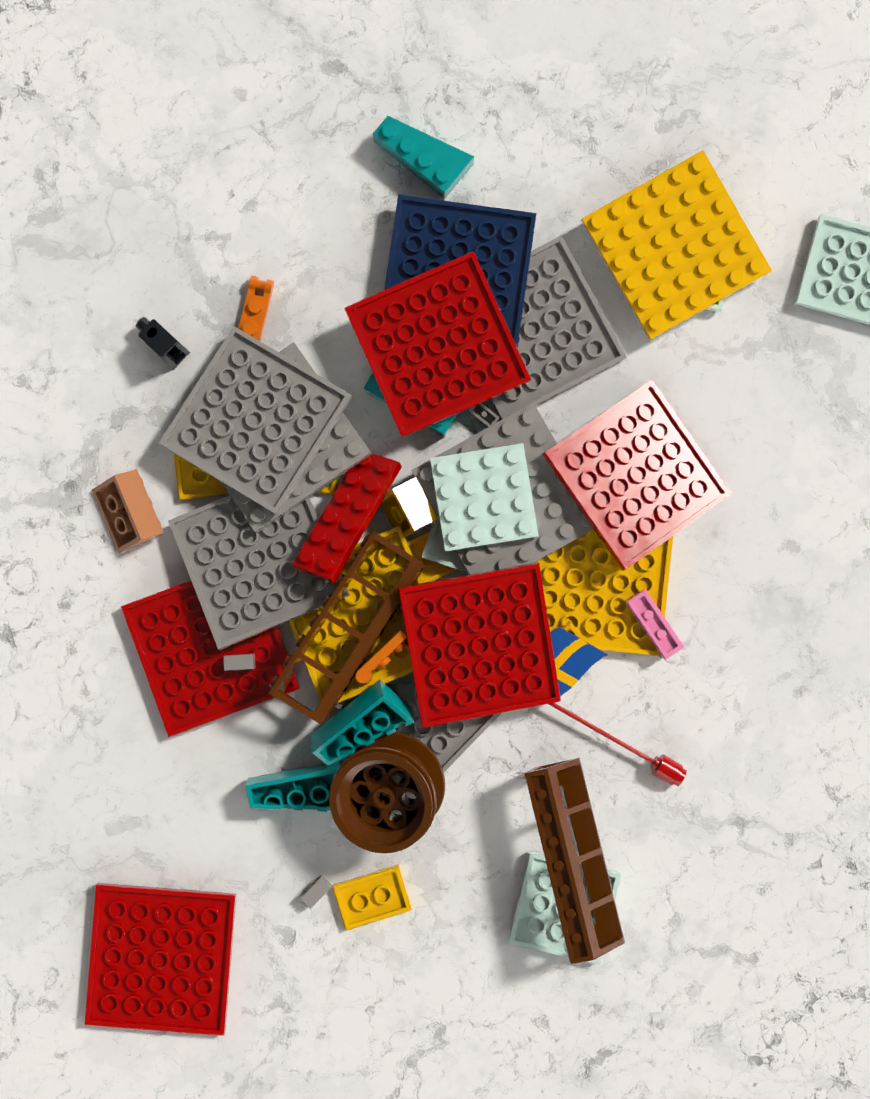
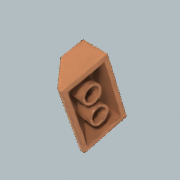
[92,469,163,553]

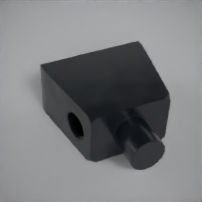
[136,317,190,369]

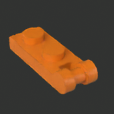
[238,275,274,341]
[356,630,408,684]

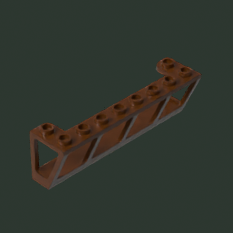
[269,531,426,724]
[524,757,625,964]

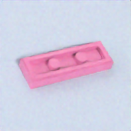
[625,589,684,660]

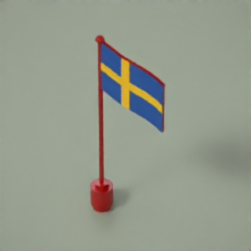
[548,626,687,786]

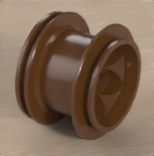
[329,732,445,853]

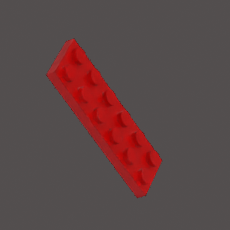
[292,452,402,583]

